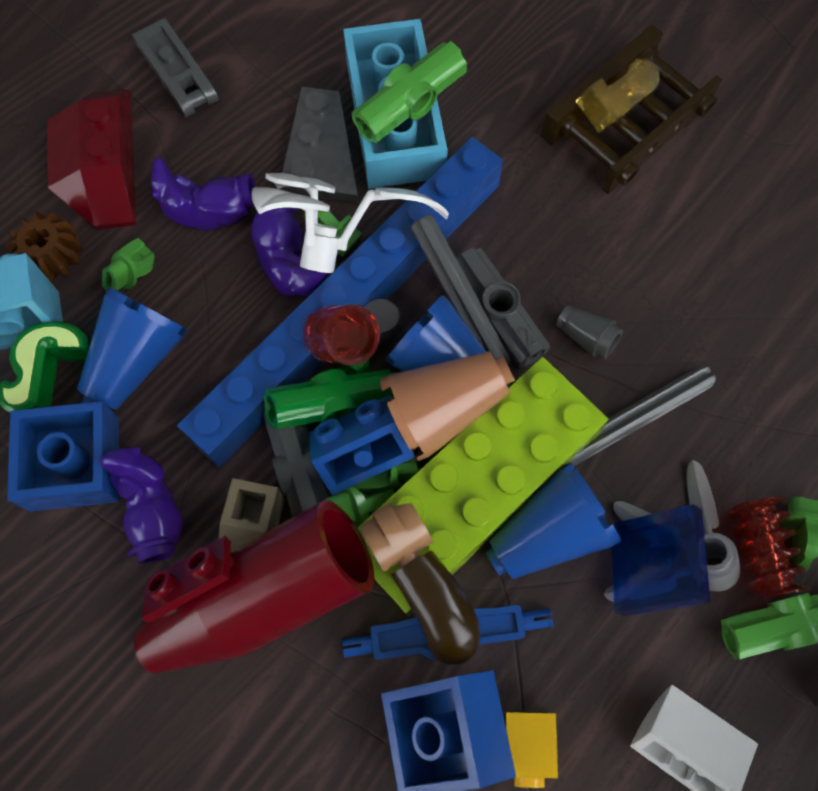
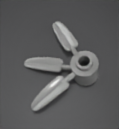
[604,460,740,602]

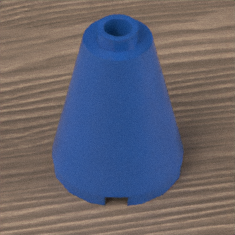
[77,287,188,410]
[386,295,486,372]
[486,462,621,579]

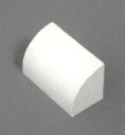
[630,685,758,791]

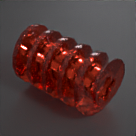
[728,496,811,598]

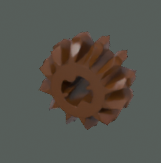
[5,211,83,284]

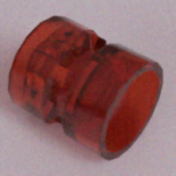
[303,305,380,365]

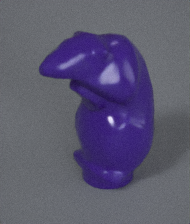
[151,158,256,231]
[251,207,328,296]
[99,447,183,564]

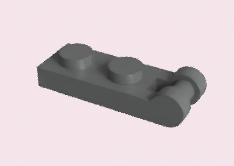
[132,18,219,118]

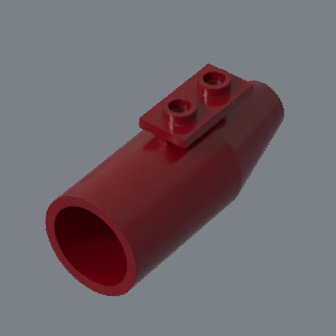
[134,500,375,674]

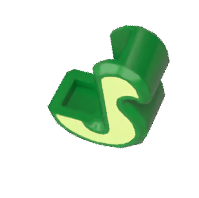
[0,321,91,413]

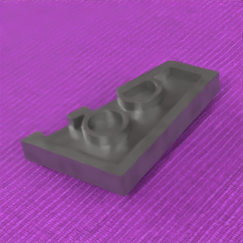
[281,87,359,204]

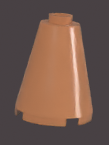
[380,351,515,461]

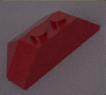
[47,89,136,230]

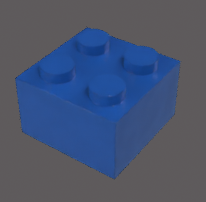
[7,401,120,512]
[381,670,516,791]

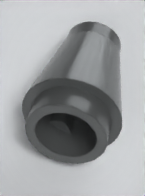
[556,305,623,359]

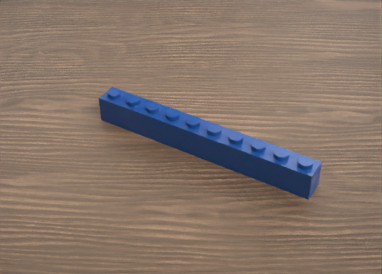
[177,137,503,469]

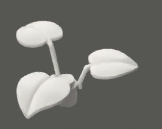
[251,173,449,273]

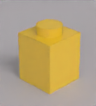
[503,712,558,788]

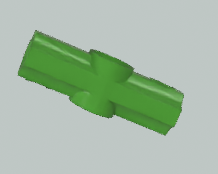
[352,41,467,143]
[720,593,818,660]

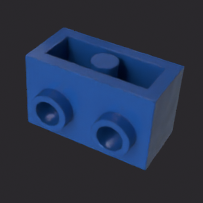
[309,395,415,495]

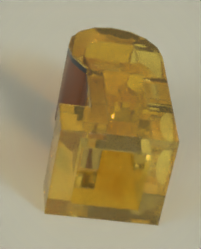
[576,59,660,133]

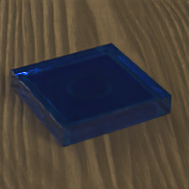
[611,504,711,616]

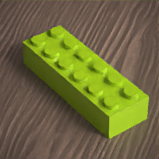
[358,357,609,617]

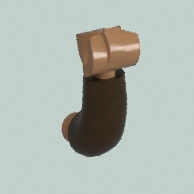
[361,503,480,665]

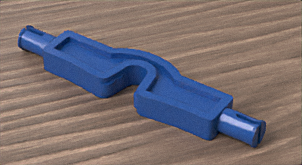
[342,605,553,661]

